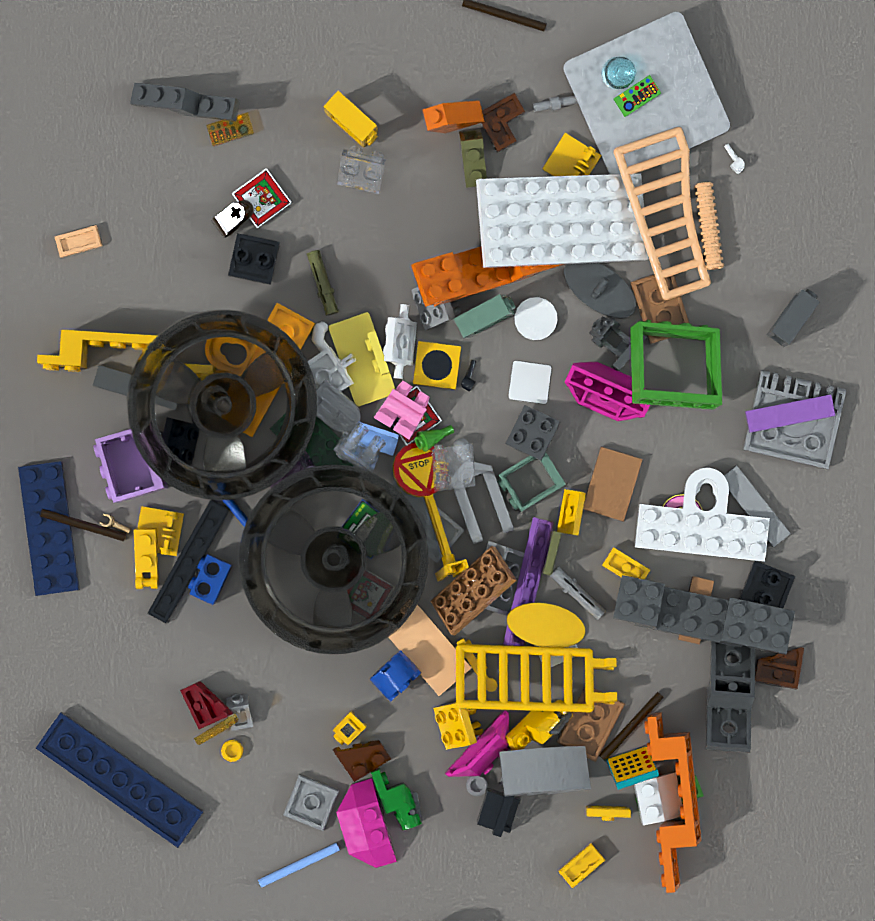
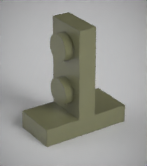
[459,129,487,188]

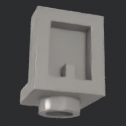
[226,694,253,731]

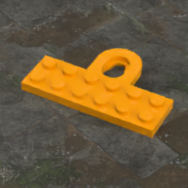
[205,303,315,437]

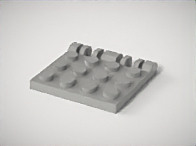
[743,370,846,469]

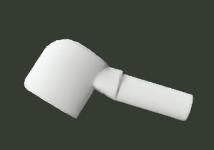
[724,144,745,174]

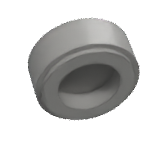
[466,775,488,796]

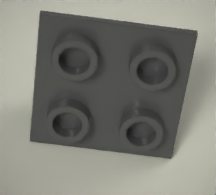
[505,405,561,461]

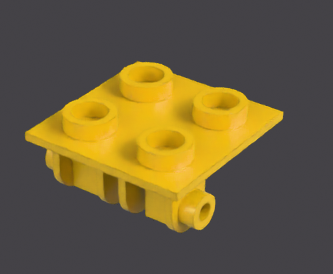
[542,133,602,176]
[138,506,184,556]

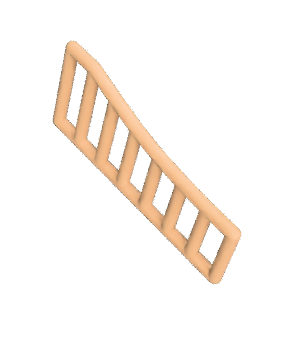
[613,127,711,300]

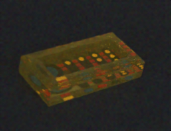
[206,112,254,147]
[194,713,239,745]

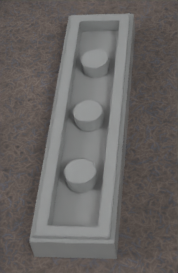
[724,466,791,547]

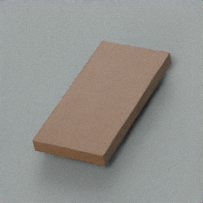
[431,546,517,636]

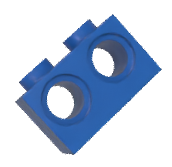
[188,554,233,605]

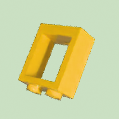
[323,91,378,148]

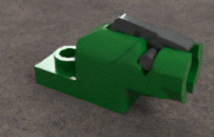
[371,768,422,831]

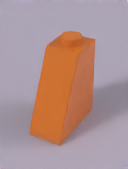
[422,101,485,134]

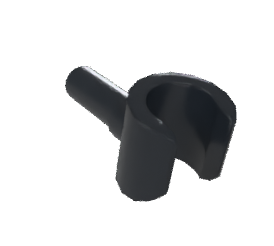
[461,360,476,391]

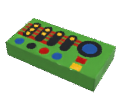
[613,75,661,117]

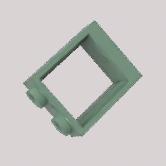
[454,294,516,338]
[497,453,566,512]

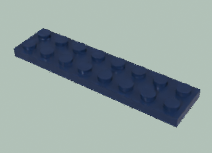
[36,712,204,848]

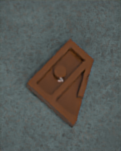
[755,647,804,690]
[333,740,391,782]

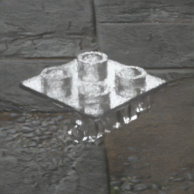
[432,443,475,492]

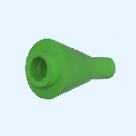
[415,425,454,452]

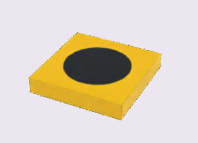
[413,341,461,390]

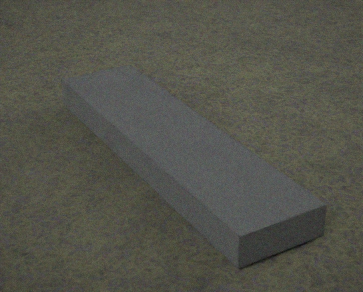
[93,365,182,410]

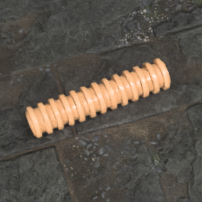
[694,182,724,270]

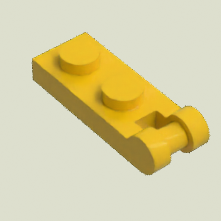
[134,528,159,589]
[456,638,498,692]

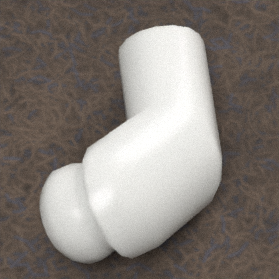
[311,321,329,353]

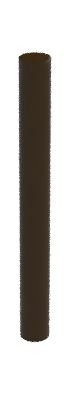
[462,0,547,32]
[40,508,126,542]
[599,692,664,761]

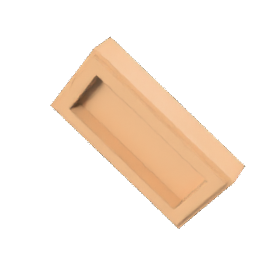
[55,225,103,258]

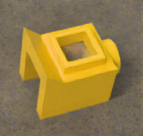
[333,710,367,745]

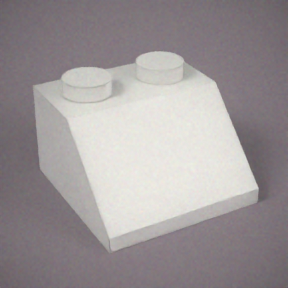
[634,772,683,825]

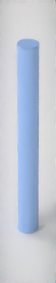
[258,842,340,888]

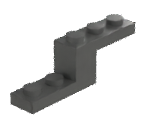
[130,83,240,122]

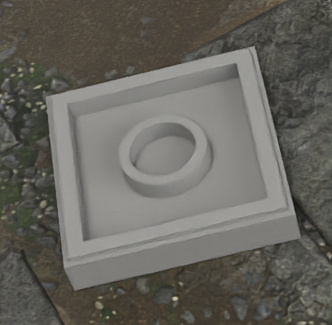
[283,774,339,831]

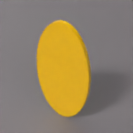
[507,603,585,648]

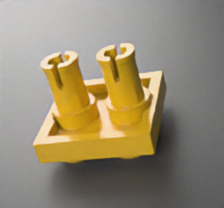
[433,702,483,750]

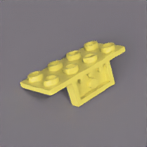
[328,312,395,407]

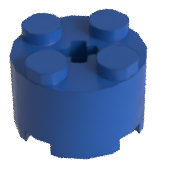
[370,650,422,702]

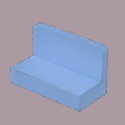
[352,422,400,456]

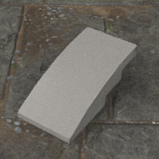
[499,746,591,797]

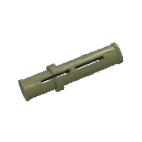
[306,250,339,316]

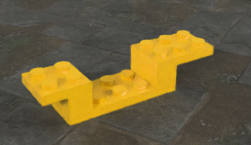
[37,330,216,380]

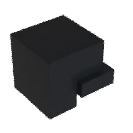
[477,788,521,837]

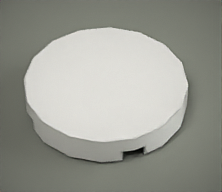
[514,297,557,341]

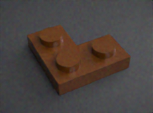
[481,93,525,152]

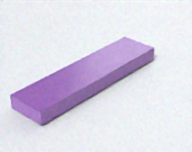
[745,395,835,433]

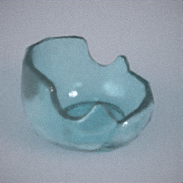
[601,57,636,90]

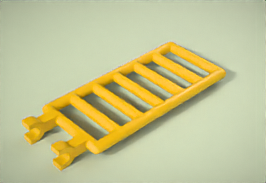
[456,644,617,713]

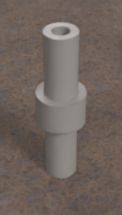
[533,95,577,112]

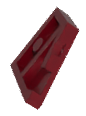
[180,681,233,729]

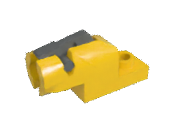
[505,700,573,751]

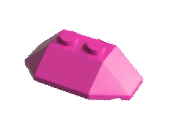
[565,362,650,421]
[445,710,509,777]
[336,778,397,868]

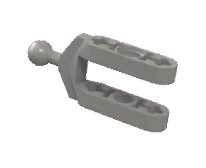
[450,438,514,545]

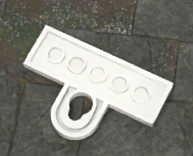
[635,468,770,562]

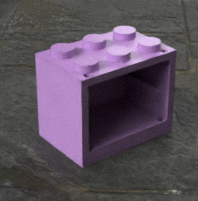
[93,425,168,503]

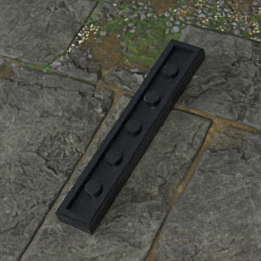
[148,500,230,624]

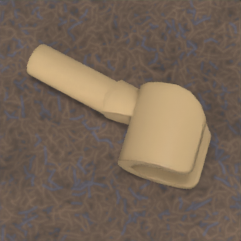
[100,514,131,534]

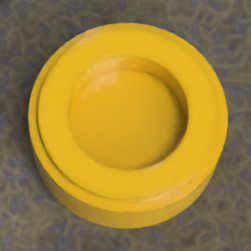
[221,739,243,762]

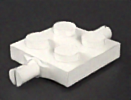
[383,304,417,379]
[291,347,356,400]

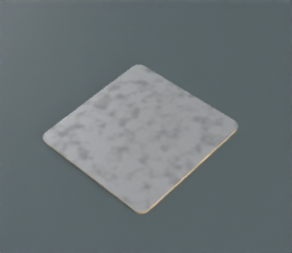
[564,12,730,175]

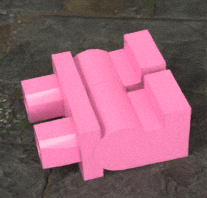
[374,381,430,440]

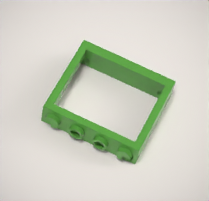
[631,320,722,410]

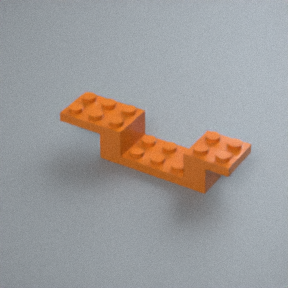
[411,246,566,307]
[645,712,702,893]

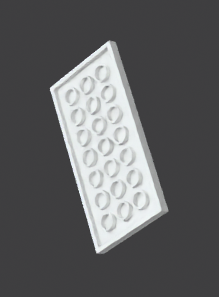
[476,174,648,268]

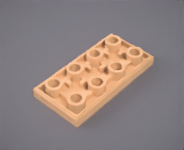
[382,602,472,696]

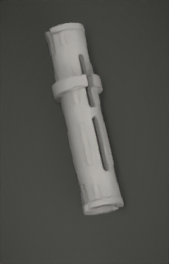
[550,566,606,620]

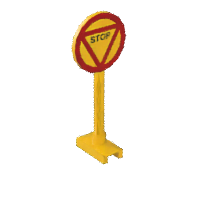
[392,443,469,582]

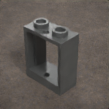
[767,289,820,347]

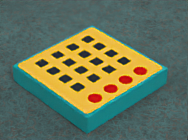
[607,746,659,790]

